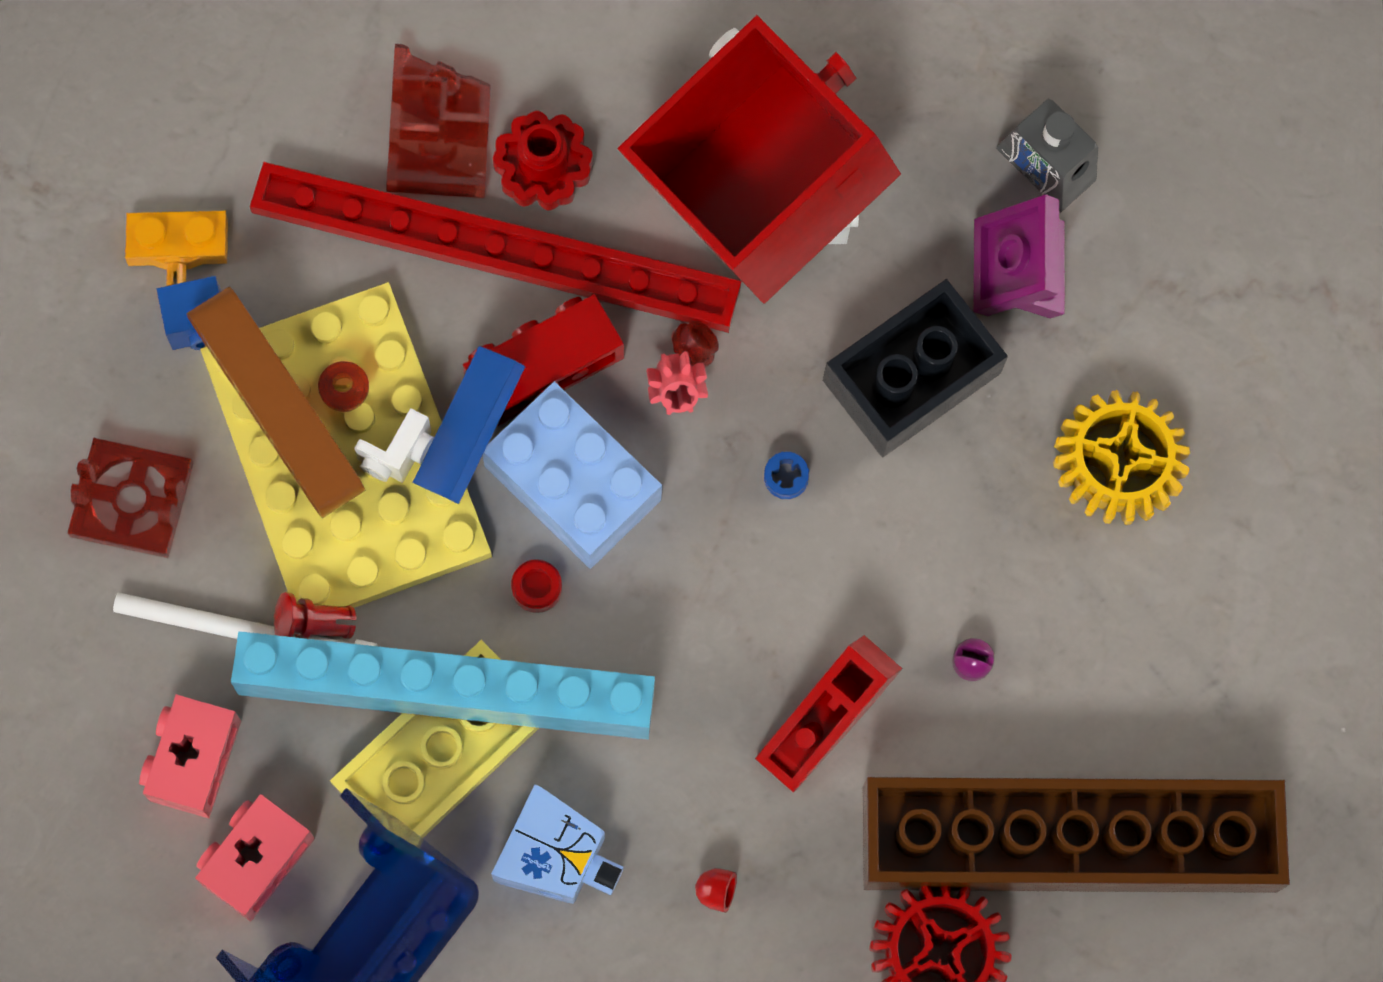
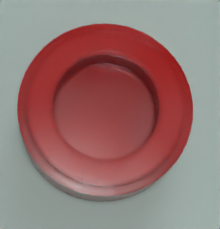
[511,559,562,613]

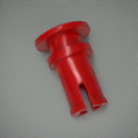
[274,592,356,639]

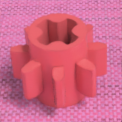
[646,351,708,415]

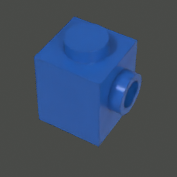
[156,276,221,350]

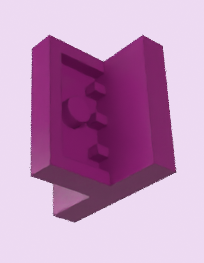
[973,195,1065,319]

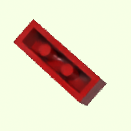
[462,294,624,427]

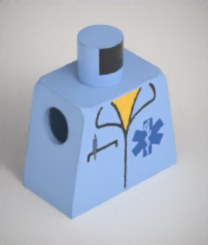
[491,785,624,904]

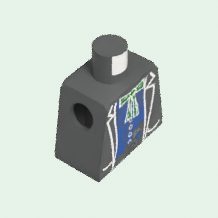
[996,98,1098,212]

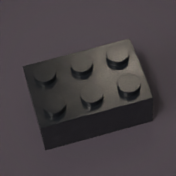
[822,278,1008,458]

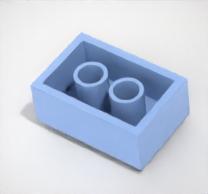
[483,381,662,569]

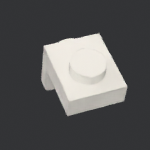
[354,408,434,483]

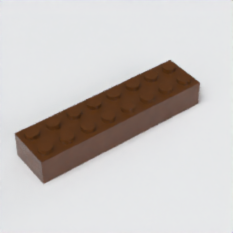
[862,777,1290,893]

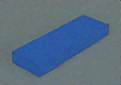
[412,346,525,504]

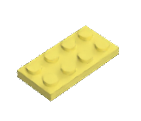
[330,639,539,858]

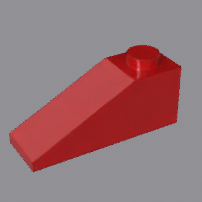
[755,635,903,793]

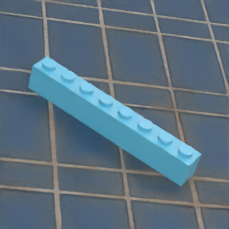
[231,631,655,740]

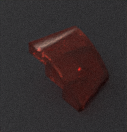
[386,44,491,198]

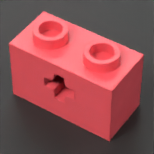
[139,694,241,818]
[195,794,315,922]

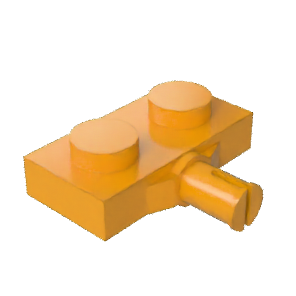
[125,210,228,286]

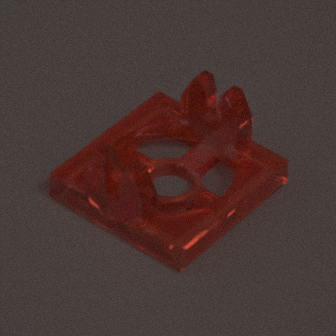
[67,438,194,558]

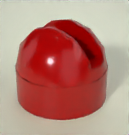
[695,868,737,913]

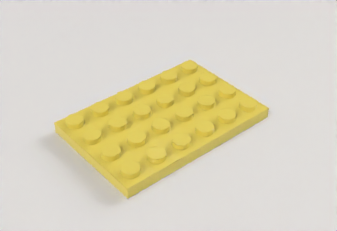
[200,282,492,608]

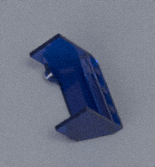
[216,788,479,982]

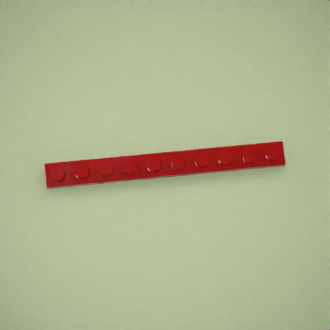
[250,161,741,333]

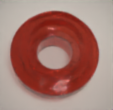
[671,320,719,368]
[318,361,369,412]

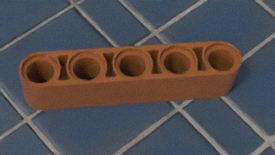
[186,286,366,518]

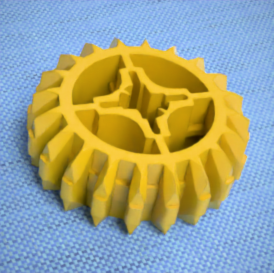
[1053,390,1190,525]

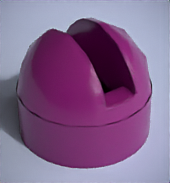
[952,638,994,681]

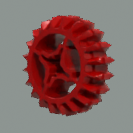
[869,886,1012,982]

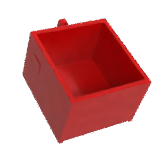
[617,15,901,304]

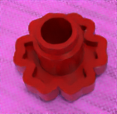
[493,110,593,211]

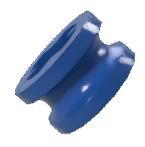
[764,452,809,499]

